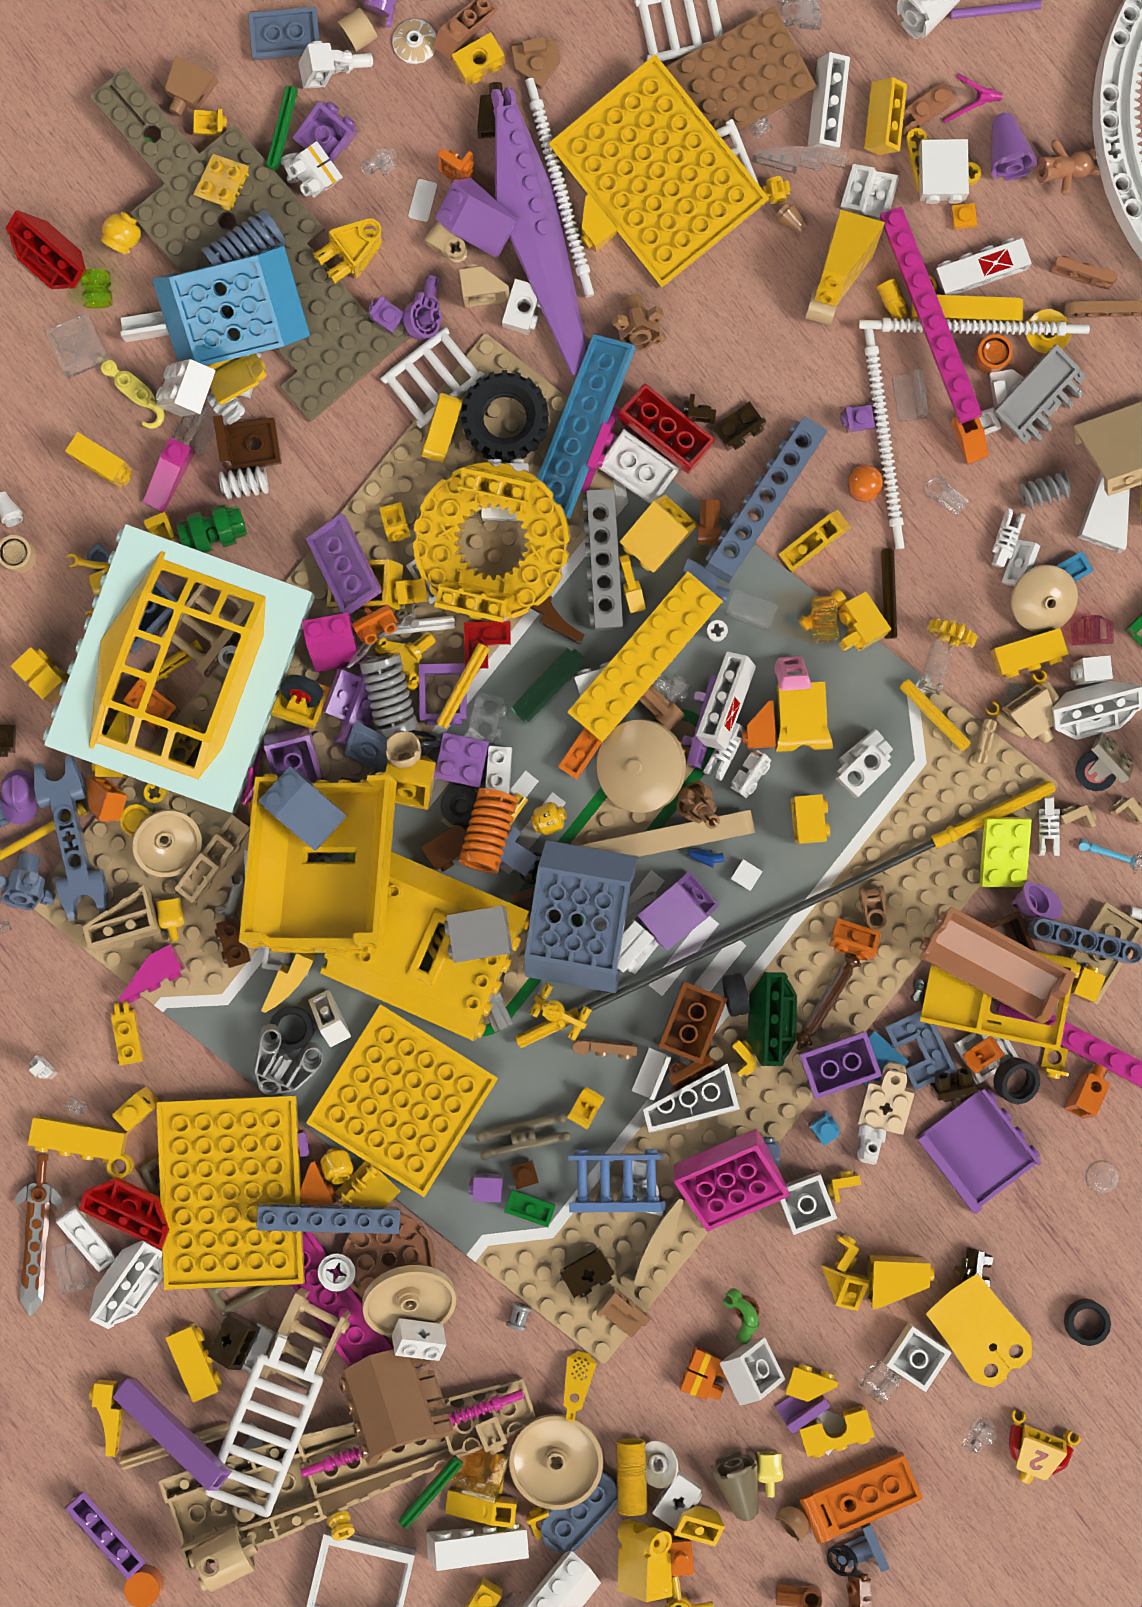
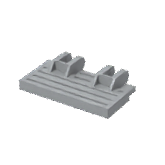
[993,344,1086,444]

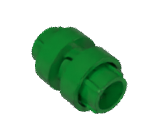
[177,504,247,553]

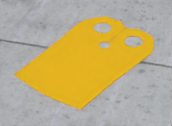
[926,1274,1032,1387]

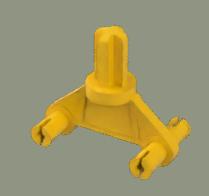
[374,633,436,692]
[529,982,592,1041]

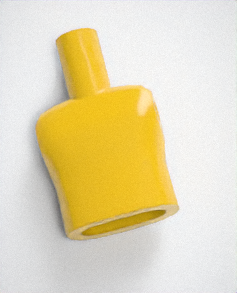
[156,898,185,942]

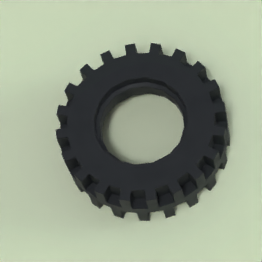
[461,370,549,463]

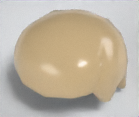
[386,731,421,768]

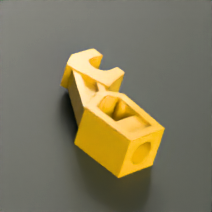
[618,552,646,613]

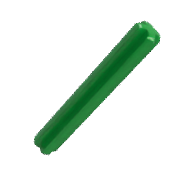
[266,85,298,170]
[398,1456,463,1529]

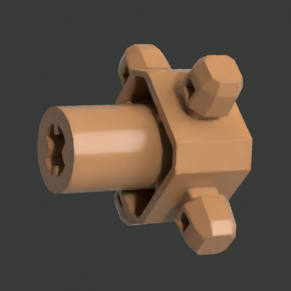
[611,294,665,351]

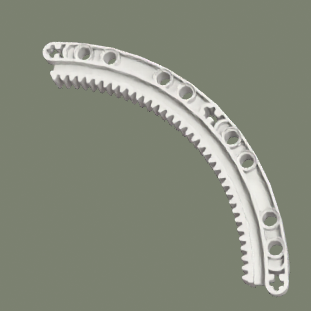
[1093,0,1142,261]

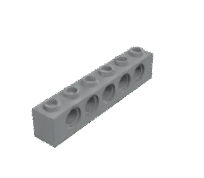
[582,489,623,631]

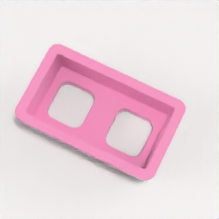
[774,656,811,690]

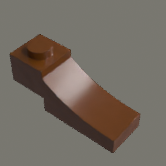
[530,596,585,645]

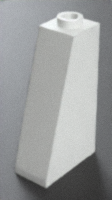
[1077,472,1130,553]

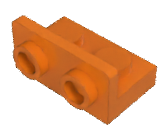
[437,148,475,181]
[123,679,177,730]

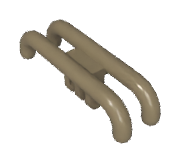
[476,1113,571,1160]

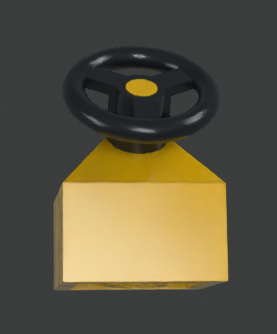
[385,730,442,810]

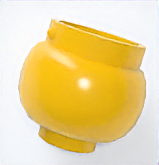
[100,211,141,254]

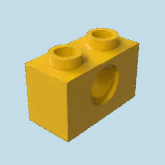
[452,32,505,86]

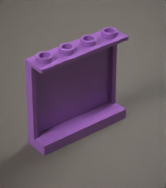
[915,1088,1042,1214]

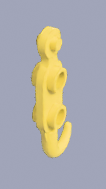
[101,360,165,429]

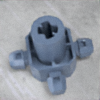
[0,853,55,910]

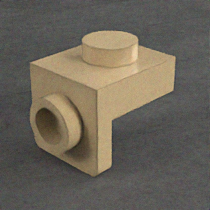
[1110,797,1142,825]
[1059,805,1096,828]

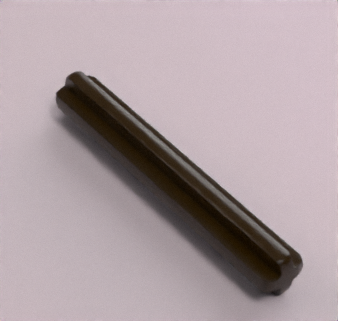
[881,548,897,639]

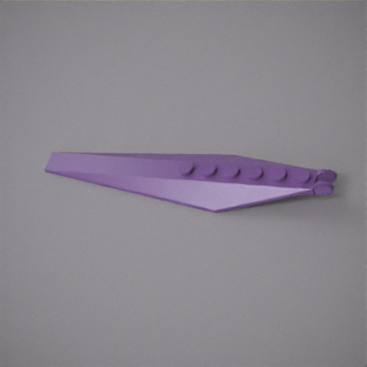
[491,87,588,376]

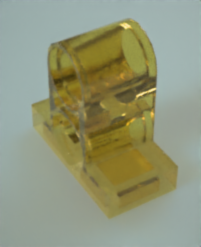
[811,595,840,644]

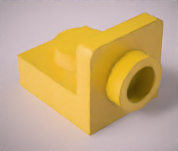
[379,502,411,542]

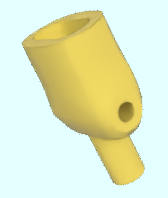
[757,1451,783,1497]

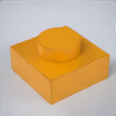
[951,203,977,230]

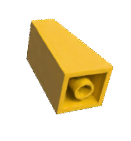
[814,210,885,307]

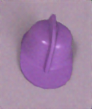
[1,769,38,825]
[1012,881,1062,920]

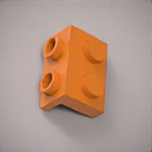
[829,918,882,961]

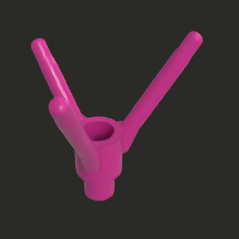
[943,74,1002,123]
[240,748,263,805]

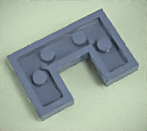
[884,1009,957,1090]

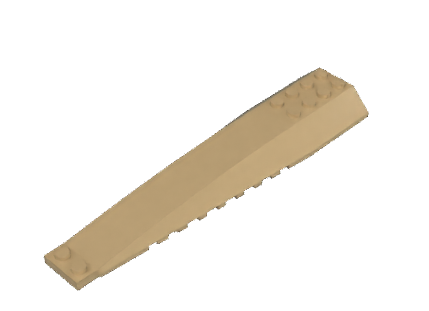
[158,1377,536,1572]

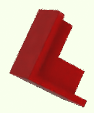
[464,621,511,669]

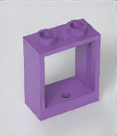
[419,663,467,726]

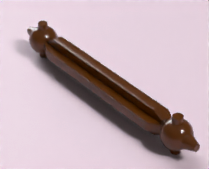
[796,954,862,1050]

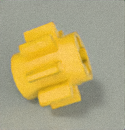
[762,176,791,204]

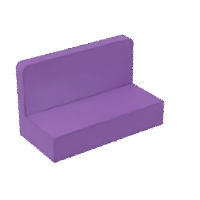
[775,1394,830,1434]

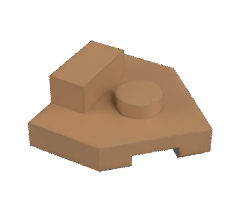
[511,37,560,89]

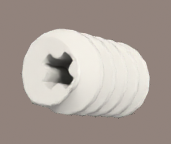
[219,466,269,500]

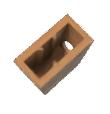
[165,55,218,116]

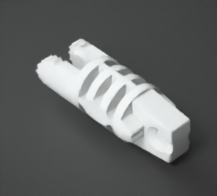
[991,508,1026,568]
[703,723,744,781]
[1039,797,1060,856]

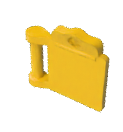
[205,353,267,405]

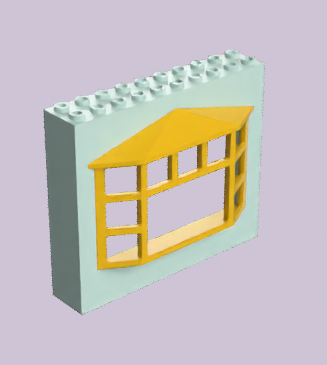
[43,524,315,813]

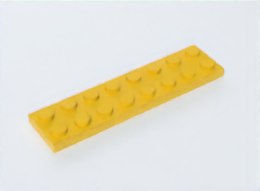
[567,571,723,743]

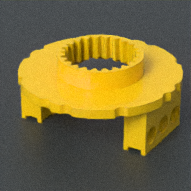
[413,462,570,622]

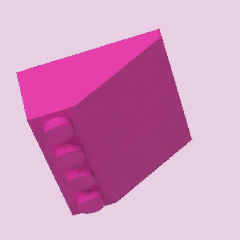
[674,1129,790,1232]

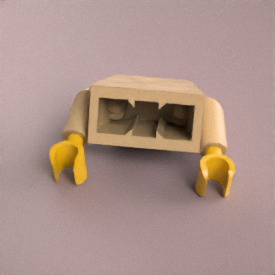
[985,670,1059,743]

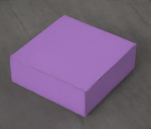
[298,1131,310,1157]

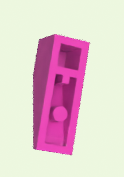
[143,437,195,512]

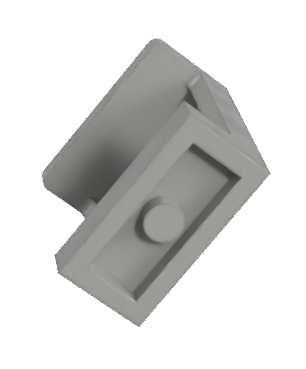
[444,906,513,963]

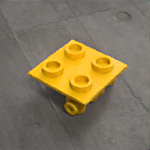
[193,154,249,211]
[335,1161,401,1207]

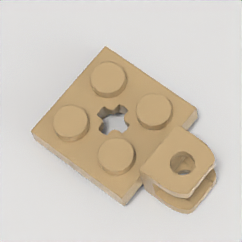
[858,1061,915,1135]

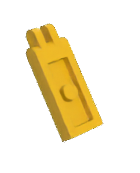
[111,1001,144,1066]

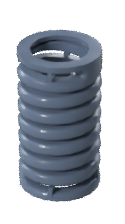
[201,208,287,285]

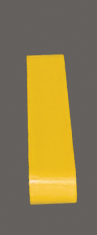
[911,295,1023,323]

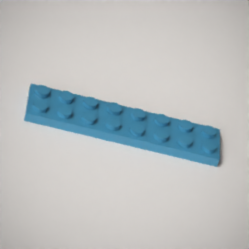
[538,334,636,518]

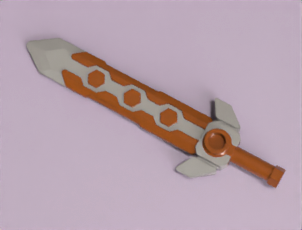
[15,1153,63,1316]

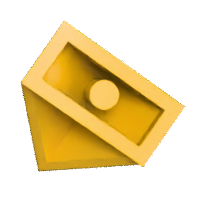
[821,1265,869,1311]

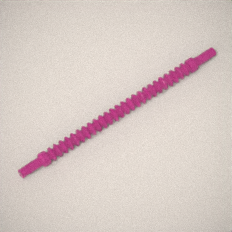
[301,1389,525,1478]

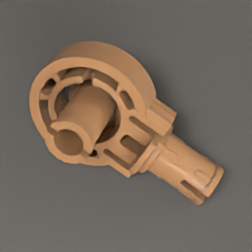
[677,781,720,829]

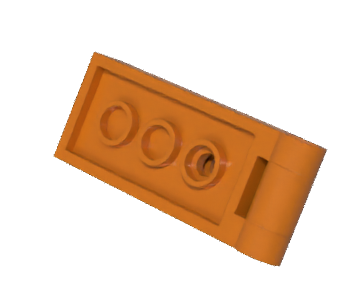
[799,1451,923,1544]

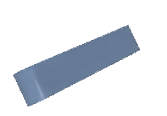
[1027,919,1142,964]

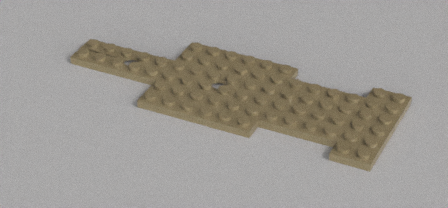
[90,67,410,422]

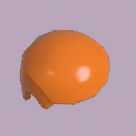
[848,464,883,502]

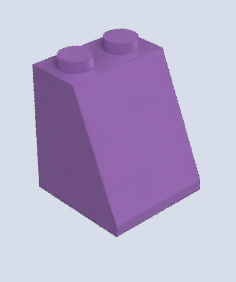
[637,870,719,951]

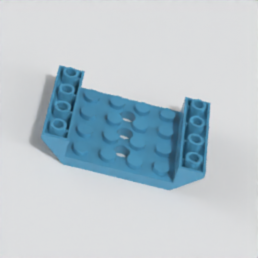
[152,245,310,365]

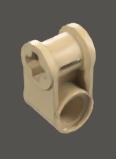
[423,221,468,263]

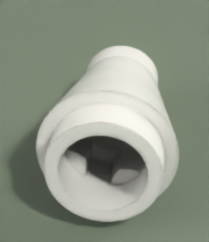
[0,492,23,527]

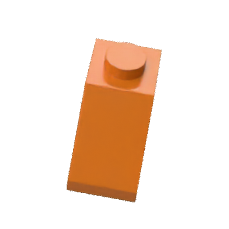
[742,700,776,750]
[86,776,128,822]

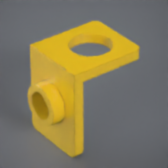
[1040,1047,1069,1079]
[526,1506,549,1539]

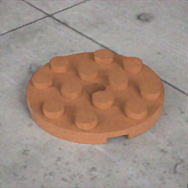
[343,1213,435,1298]

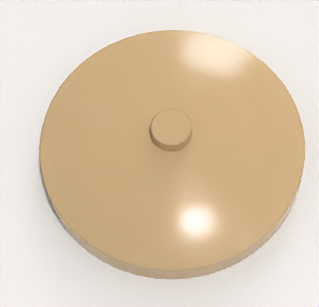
[597,720,686,813]
[362,1265,456,1337]
[509,1414,603,1510]

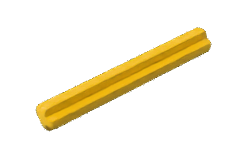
[436,643,489,728]
[900,679,971,751]

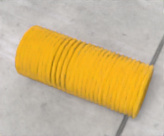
[616,1438,648,1516]

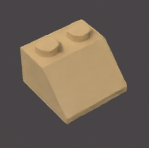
[459,264,510,308]

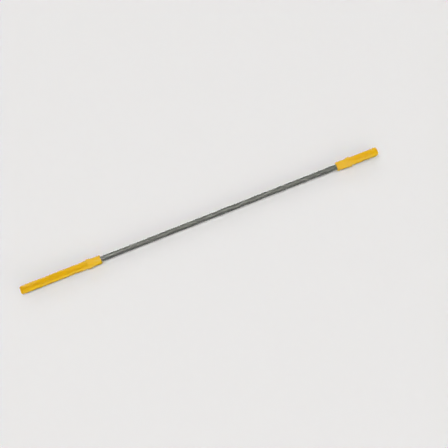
[515,780,1056,1048]

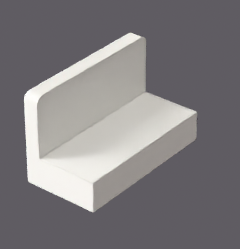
[120,311,169,342]
[632,1048,671,1101]

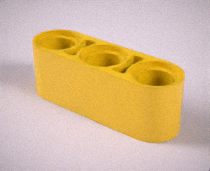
[421,392,463,463]

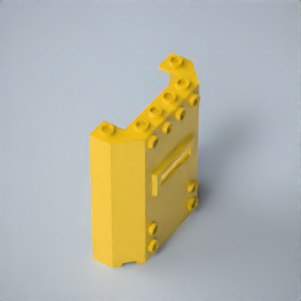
[239,772,397,953]
[320,852,531,1041]

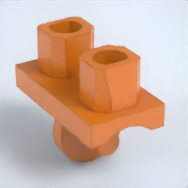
[352,604,398,645]

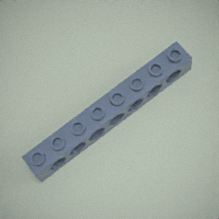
[705,416,828,584]

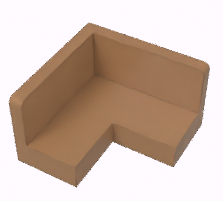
[596,1286,650,1337]

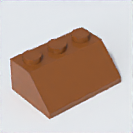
[657,981,727,1064]

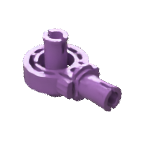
[403,275,442,340]

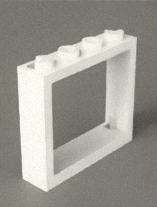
[307,1528,416,1607]

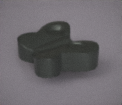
[911,979,927,1006]

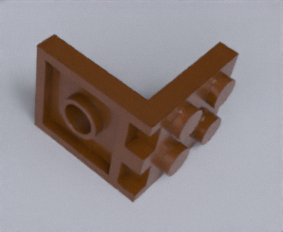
[213,415,282,472]

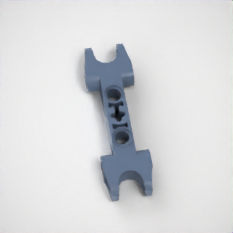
[34,756,108,921]

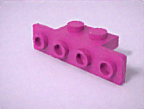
[580,407,619,494]

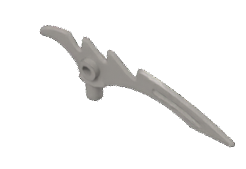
[347,603,419,668]

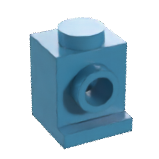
[808,1112,841,1146]

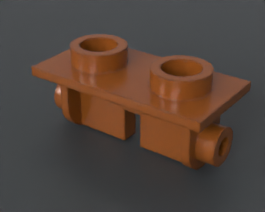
[846,1573,872,1607]

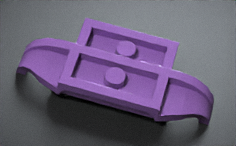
[322,655,383,745]

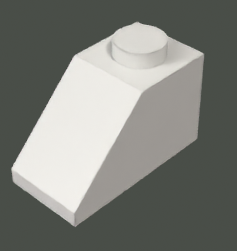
[308,989,351,1047]

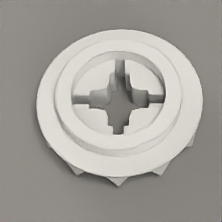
[318,1254,355,1291]

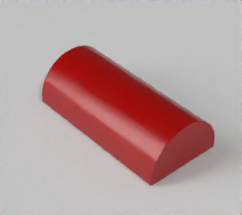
[616,383,716,474]

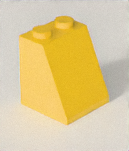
[620,494,699,573]
[867,1255,934,1309]

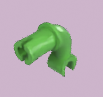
[722,1288,760,1344]

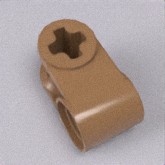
[859,885,887,930]

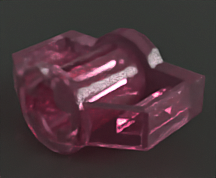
[1071,615,1114,646]

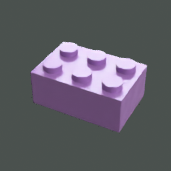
[797,1030,882,1099]

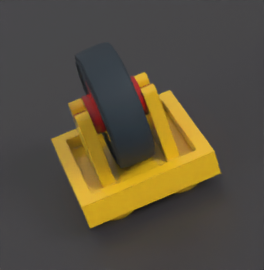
[271,673,331,730]

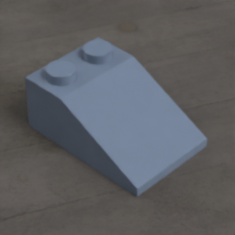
[259,766,347,851]

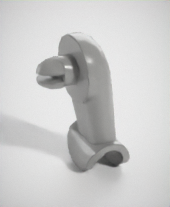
[215,875,245,920]

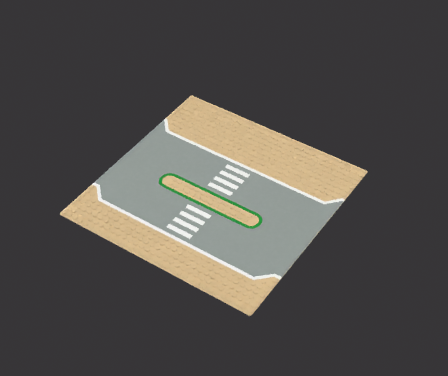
[34,334,1058,1363]

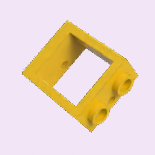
[65,432,133,489]

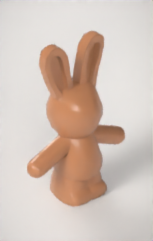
[1035,140,1101,195]

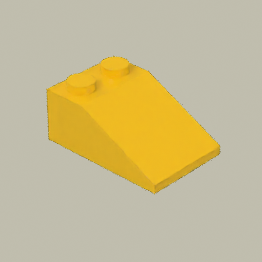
[326,559,403,611]

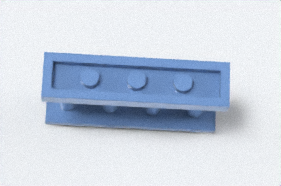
[568,1149,666,1212]

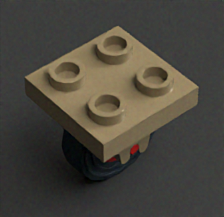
[1075,732,1134,791]

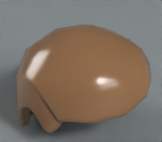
[775,1506,809,1542]

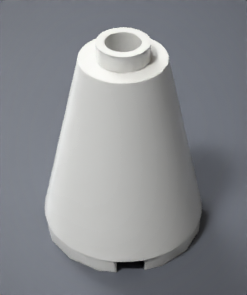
[897,0,960,39]

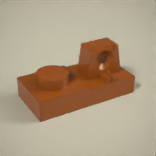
[668,1054,717,1091]

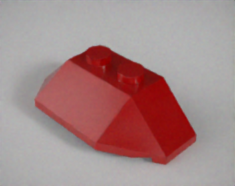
[5,210,86,289]
[78,1177,170,1250]

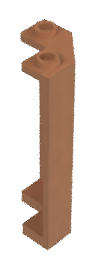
[919,907,1076,1024]

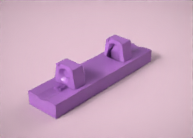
[681,675,718,769]

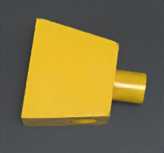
[112,1086,160,1133]

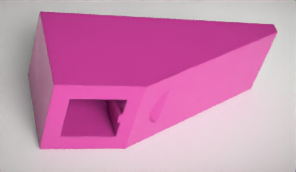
[119,944,186,1004]

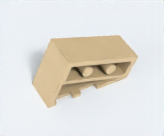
[83,885,161,953]

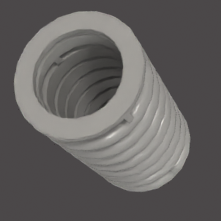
[359,653,418,737]

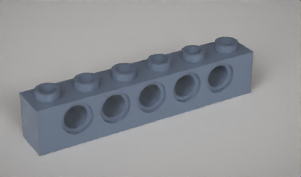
[256,1203,400,1234]

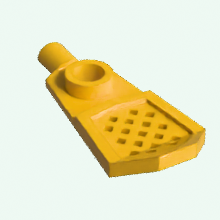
[563,1351,597,1422]

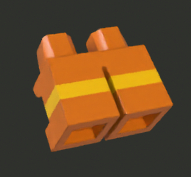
[679,1345,727,1400]

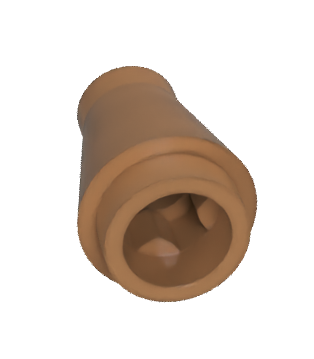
[775,201,808,235]

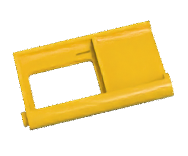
[920,950,1081,1051]

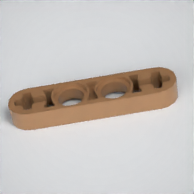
[1064,300,1142,318]

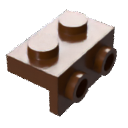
[215,917,251,968]

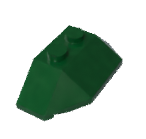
[747,972,797,1066]

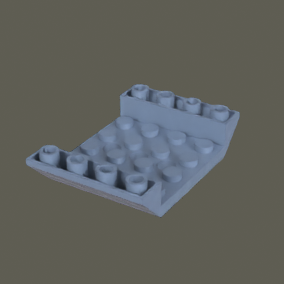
[524,840,638,993]

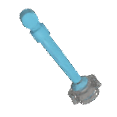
[1079,839,1142,874]

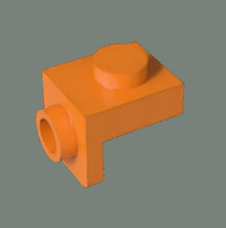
[962,1036,1005,1074]

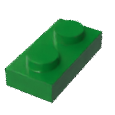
[504,1189,556,1227]

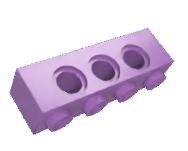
[63,1492,146,1580]

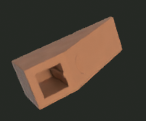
[433,0,498,61]

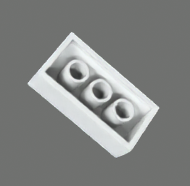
[521,1551,601,1607]

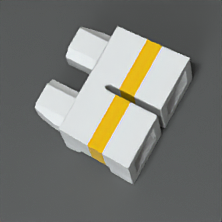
[286,141,343,197]

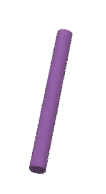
[950,0,1041,19]

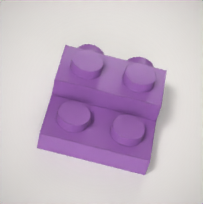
[293,101,359,165]

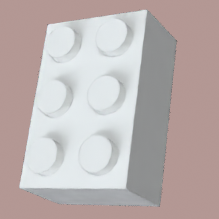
[155,359,216,417]

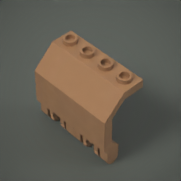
[339,1349,454,1466]

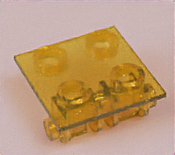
[452,1449,510,1503]

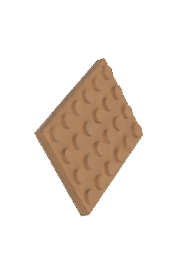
[666,6,817,140]

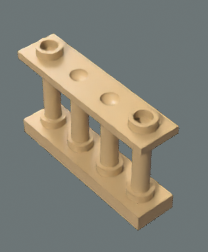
[159,584,254,676]
[260,1287,351,1396]

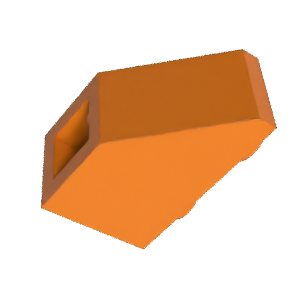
[950,417,989,465]
[300,1159,337,1205]

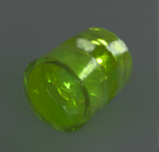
[81,269,113,309]

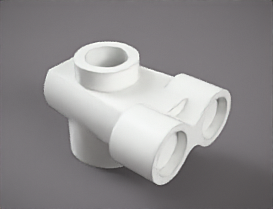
[857,1125,886,1165]

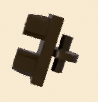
[930,1067,978,1107]
[954,1247,993,1288]

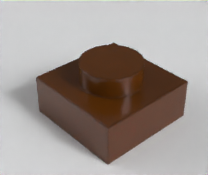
[510,1160,539,1189]

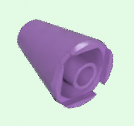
[991,113,1037,181]

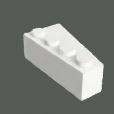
[643,1063,740,1133]
[426,1522,529,1571]

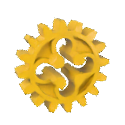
[927,618,978,648]

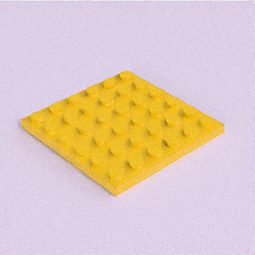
[306,1004,498,1197]

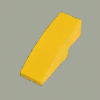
[261,953,317,1013]

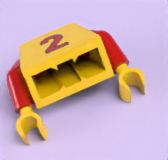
[1009,1409,1081,1484]

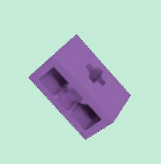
[468,1173,503,1202]

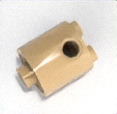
[188,1526,259,1593]

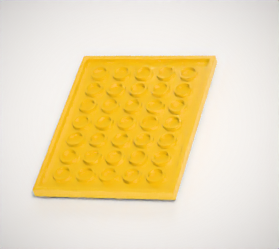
[548,54,770,288]
[156,1095,305,1290]

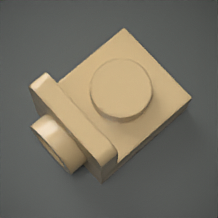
[475,1416,507,1455]

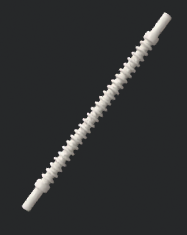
[525,78,594,297]
[859,318,1090,336]
[864,329,905,550]

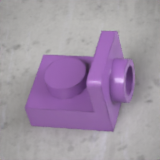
[368,295,404,334]
[841,405,875,433]

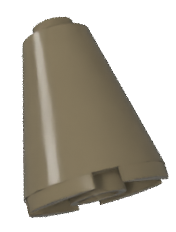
[711,1451,758,1521]

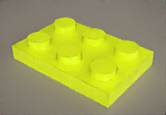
[979,817,1032,887]

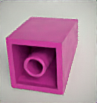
[302,613,361,673]

